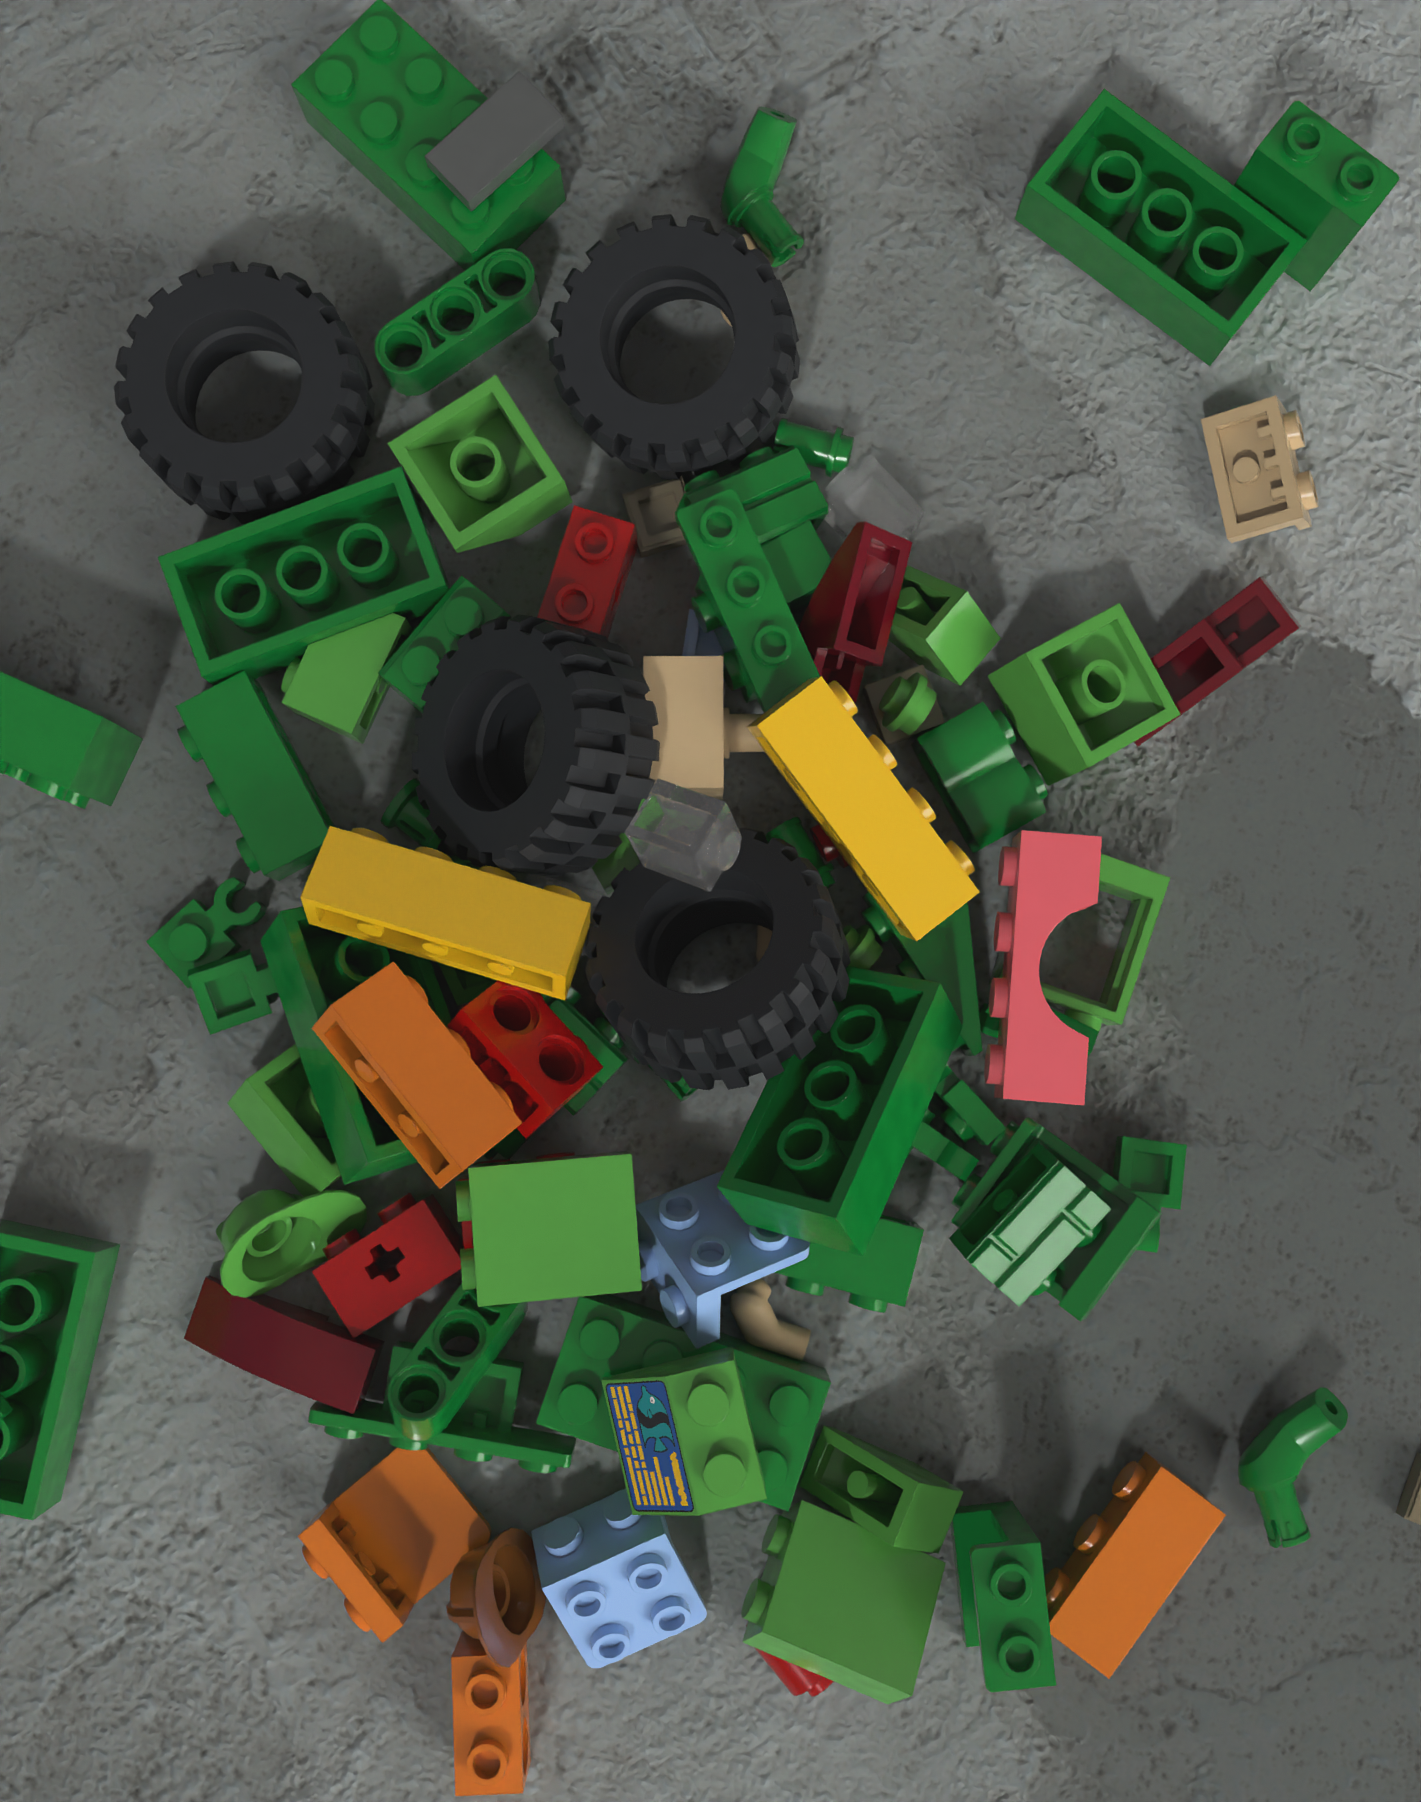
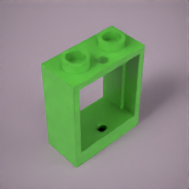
[989,854,1171,1031]

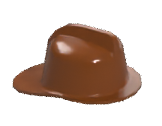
[446,1528,547,1668]

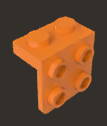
[298,1447,492,1643]

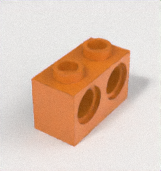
[451,1631,531,1796]

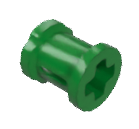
[381,778,447,852]

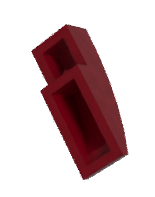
[798,521,913,717]
[1134,576,1301,746]
[184,1275,385,1414]

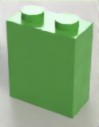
[455,1151,642,1307]
[741,1500,946,1704]

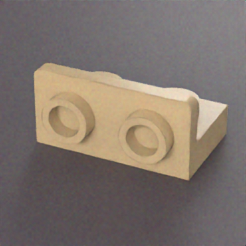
[1201,395,1319,543]

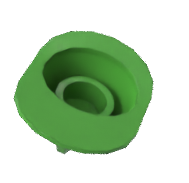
[216,1189,367,1298]

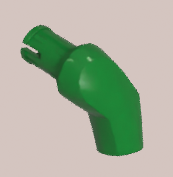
[720,106,804,267]
[1238,1387,1348,1548]

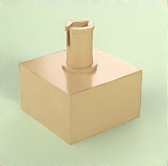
[643,656,765,806]

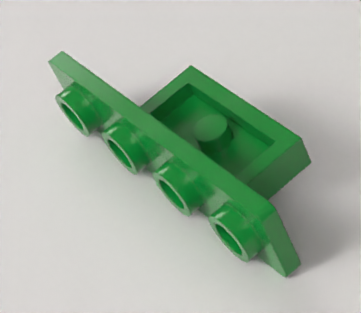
[676,488,820,713]
[308,1340,576,1473]

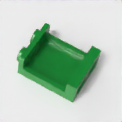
[1234,101,1399,292]
[951,1117,1163,1322]
[950,1501,1056,1692]

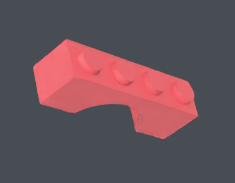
[984,830,1102,1106]

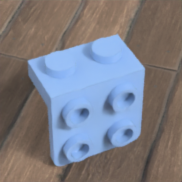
[636,1170,810,1349]
[531,1488,707,1668]

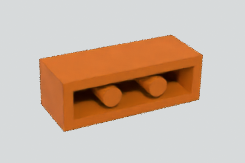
[312,961,522,1189]
[1044,1452,1226,1679]

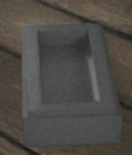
[425,71,565,212]

